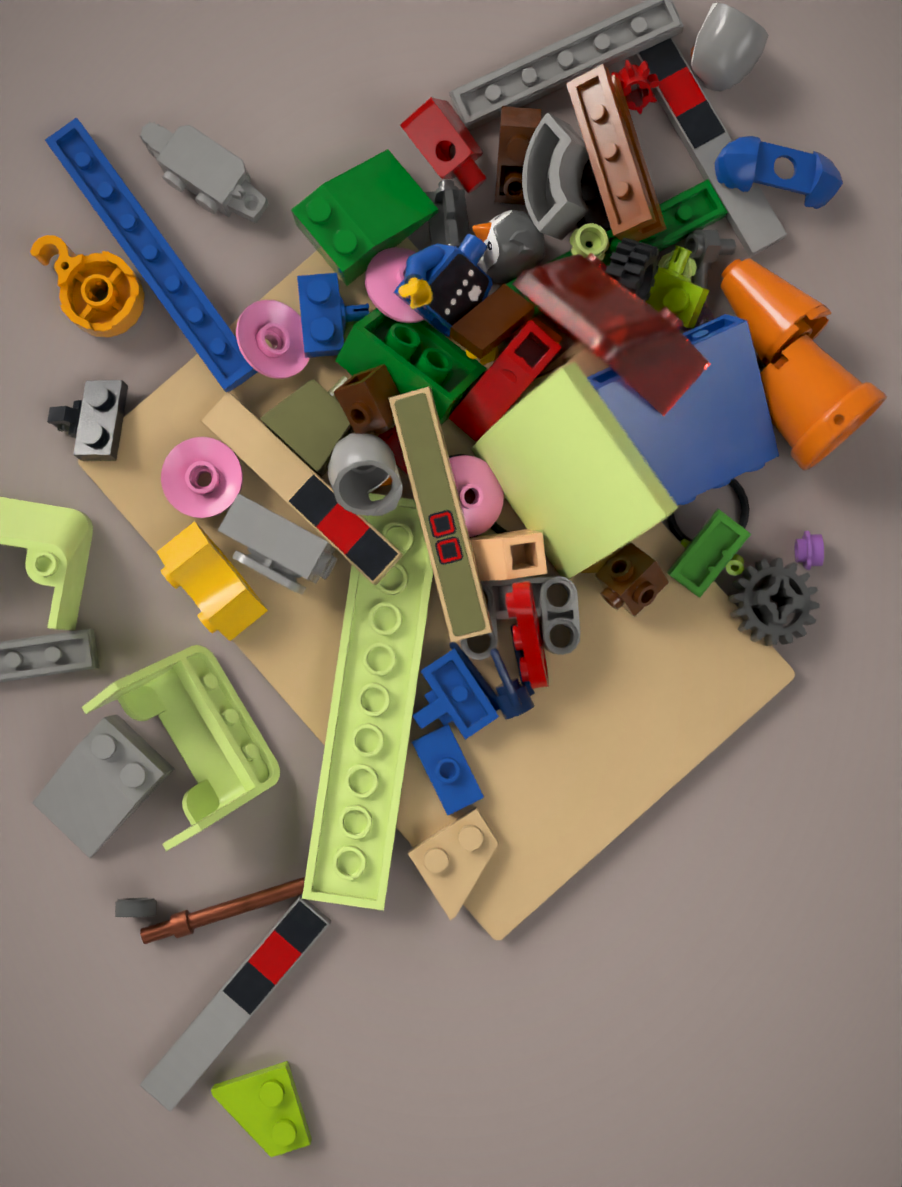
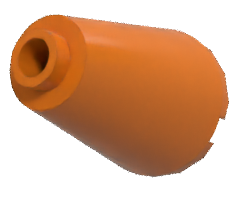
[720,258,831,366]

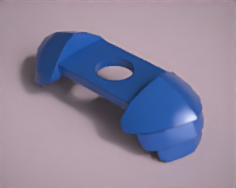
[714,136,843,209]

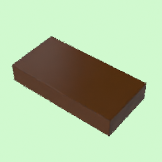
[449,284,535,360]

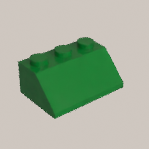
[335,308,487,425]

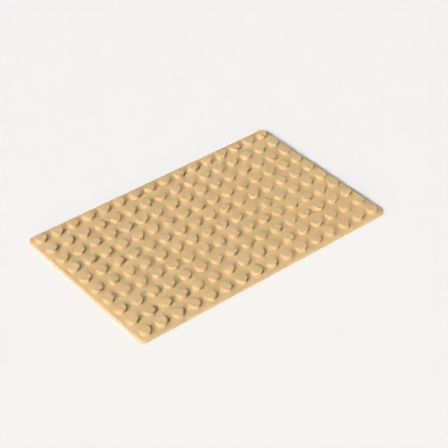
[78,237,795,940]

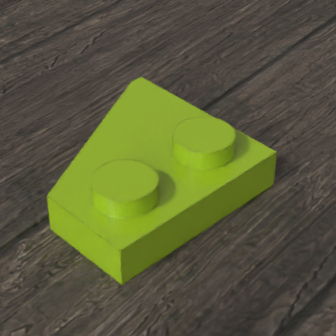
[211,1061,312,1157]

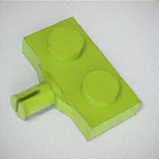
[644,245,710,329]

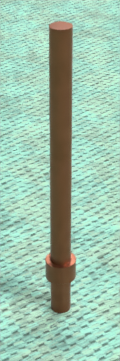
[140,877,305,944]

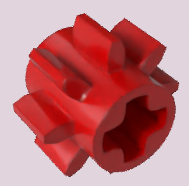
[611,60,660,114]

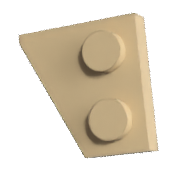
[408,807,499,920]

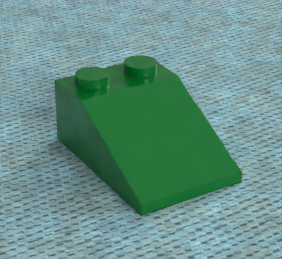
[291,149,439,286]

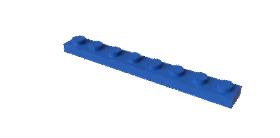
[45,117,258,393]

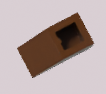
[494,106,541,205]

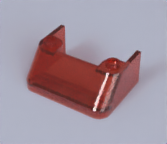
[512,253,710,416]

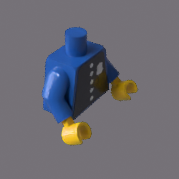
[394,234,499,365]

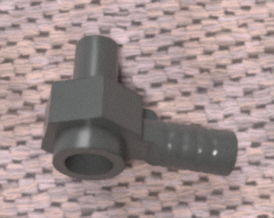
[685,230,736,289]

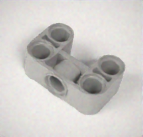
[460,576,580,660]

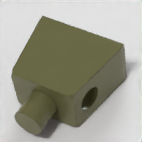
[261,375,354,477]

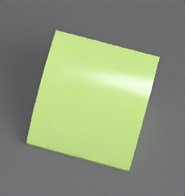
[471,362,678,579]

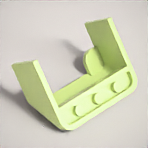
[0,497,93,630]
[82,645,280,851]

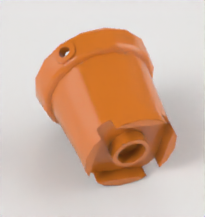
[760,335,887,471]

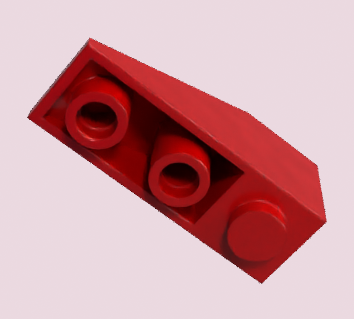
[448,319,562,442]

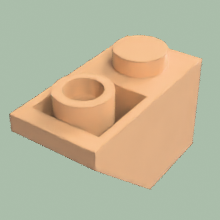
[470,529,547,581]

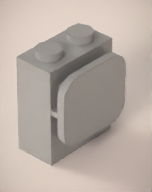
[218,493,337,595]

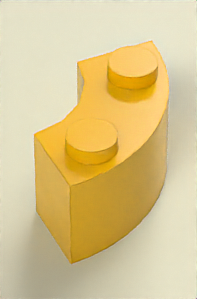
[157,521,268,641]

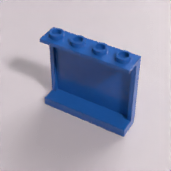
[586,314,779,505]

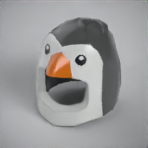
[472,210,545,284]

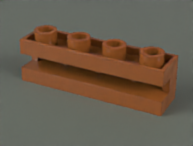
[566,64,667,242]

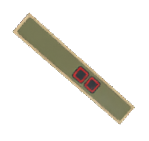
[389,387,493,642]

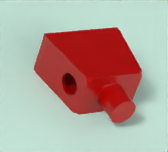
[400,97,487,194]

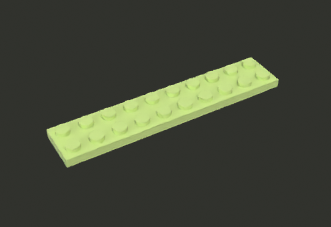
[302,493,433,911]

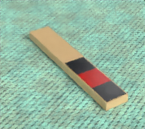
[201,392,403,585]

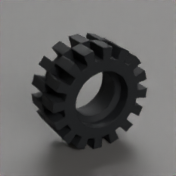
[599,238,660,321]

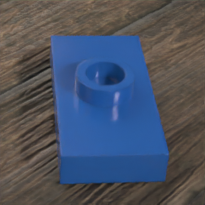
[412,724,484,816]

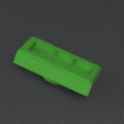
[667,508,751,598]

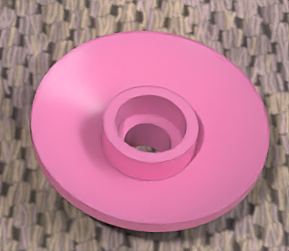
[365,247,425,323]
[236,300,310,379]
[161,437,243,518]
[449,455,504,537]

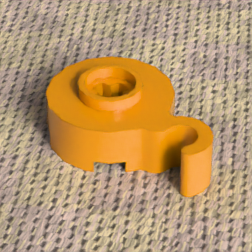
[30,235,145,337]

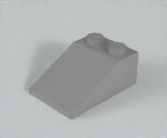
[32,715,174,858]

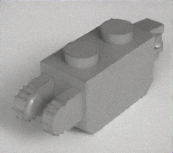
[140,122,269,223]

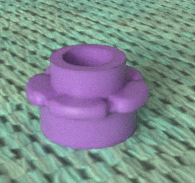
[794,531,824,570]

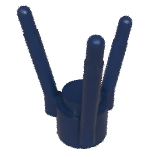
[449,624,535,719]

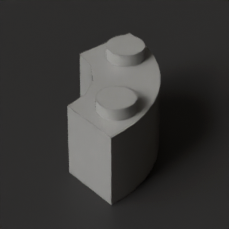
[522,112,589,240]

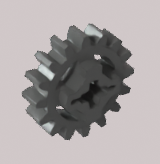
[728,558,820,646]

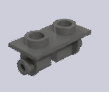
[425,180,470,248]

